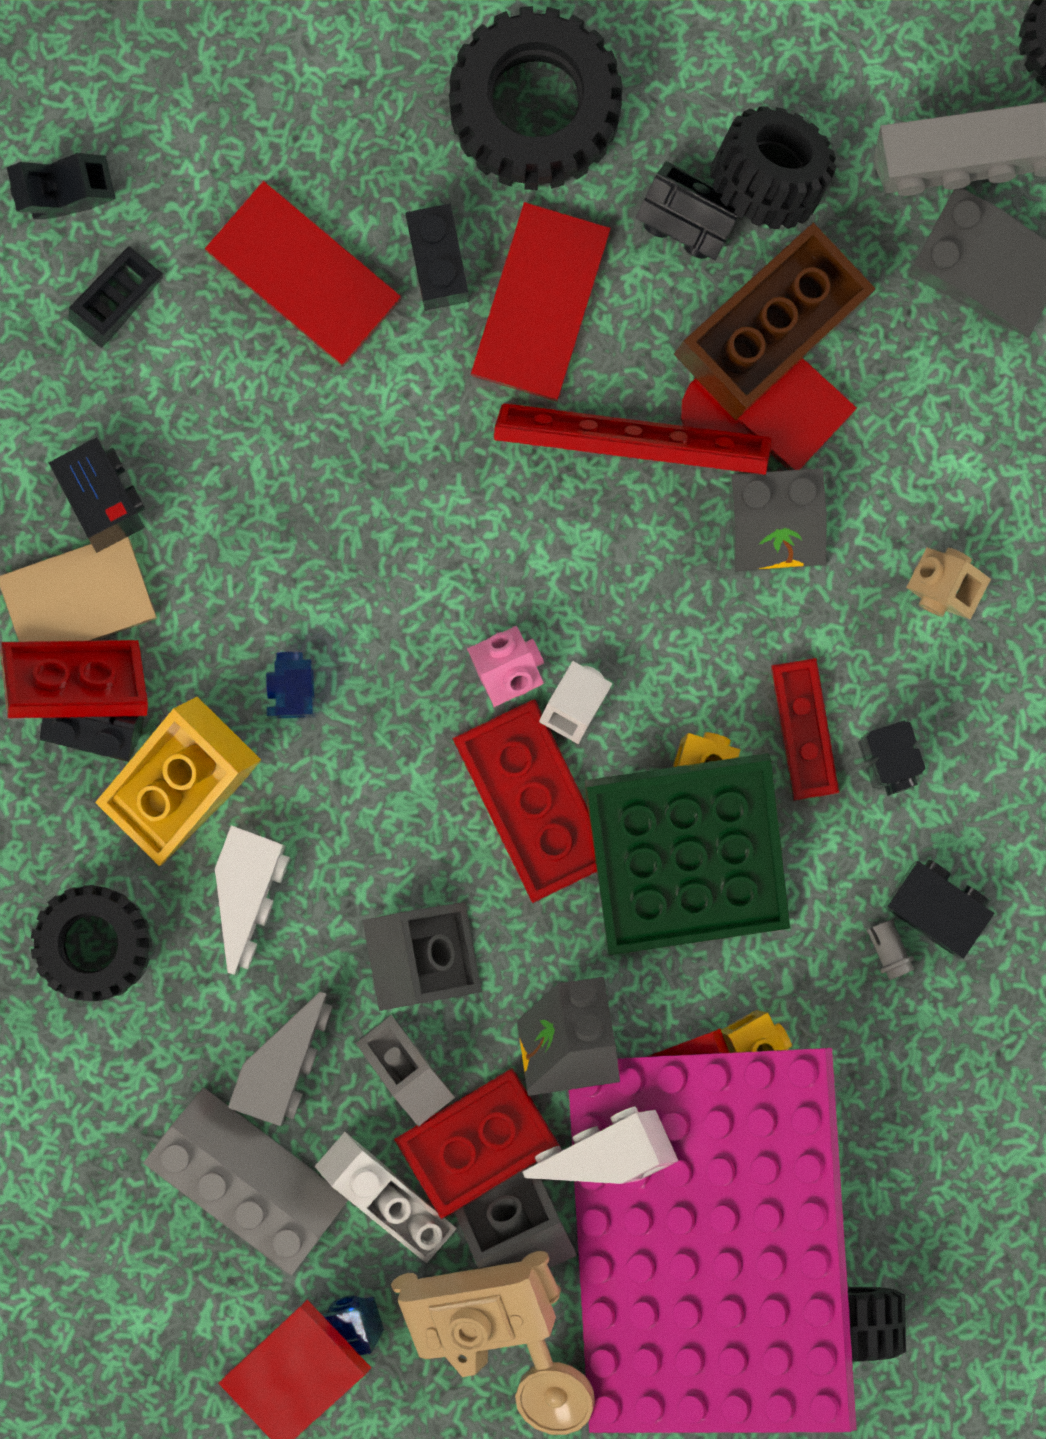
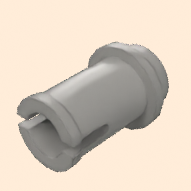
[866,919,915,981]

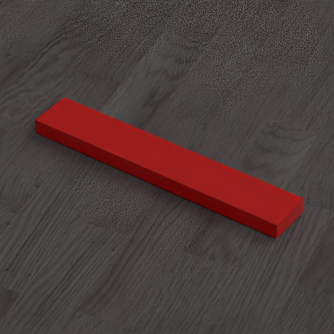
[494,403,772,475]

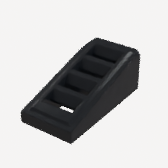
[68,246,163,348]

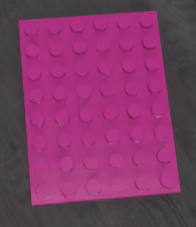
[569,1048,857,1433]

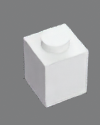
[539,661,613,744]

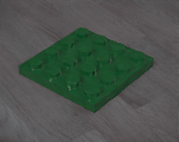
[585,753,791,955]

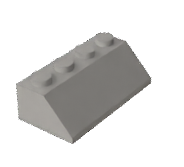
[874,102,1046,196]
[143,1087,348,1276]

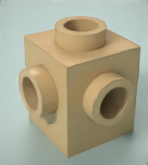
[906,547,991,619]

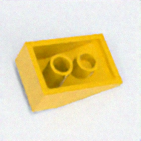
[95,697,261,866]

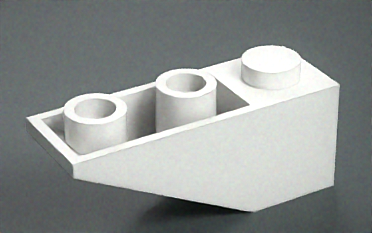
[215,825,290,975]
[523,1106,678,1184]
[314,1132,457,1264]

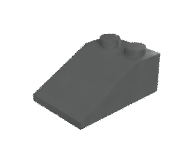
[909,188,1046,338]

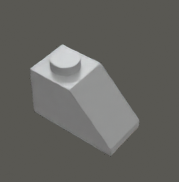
[356,1015,455,1126]

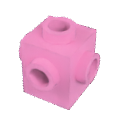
[467,626,544,707]

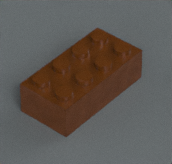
[674,222,876,420]

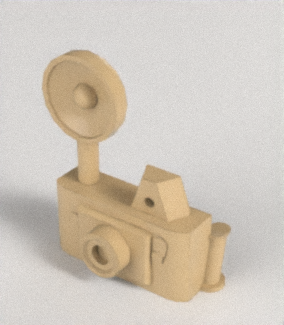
[391,1251,595,1435]

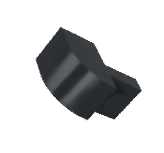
[7,153,116,219]

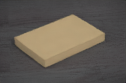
[0,536,157,642]

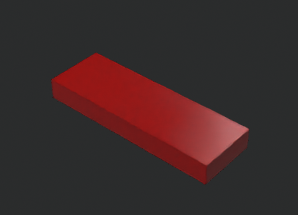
[770,658,839,801]

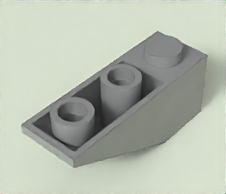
[228,992,333,1126]

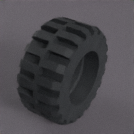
[449,6,623,190]

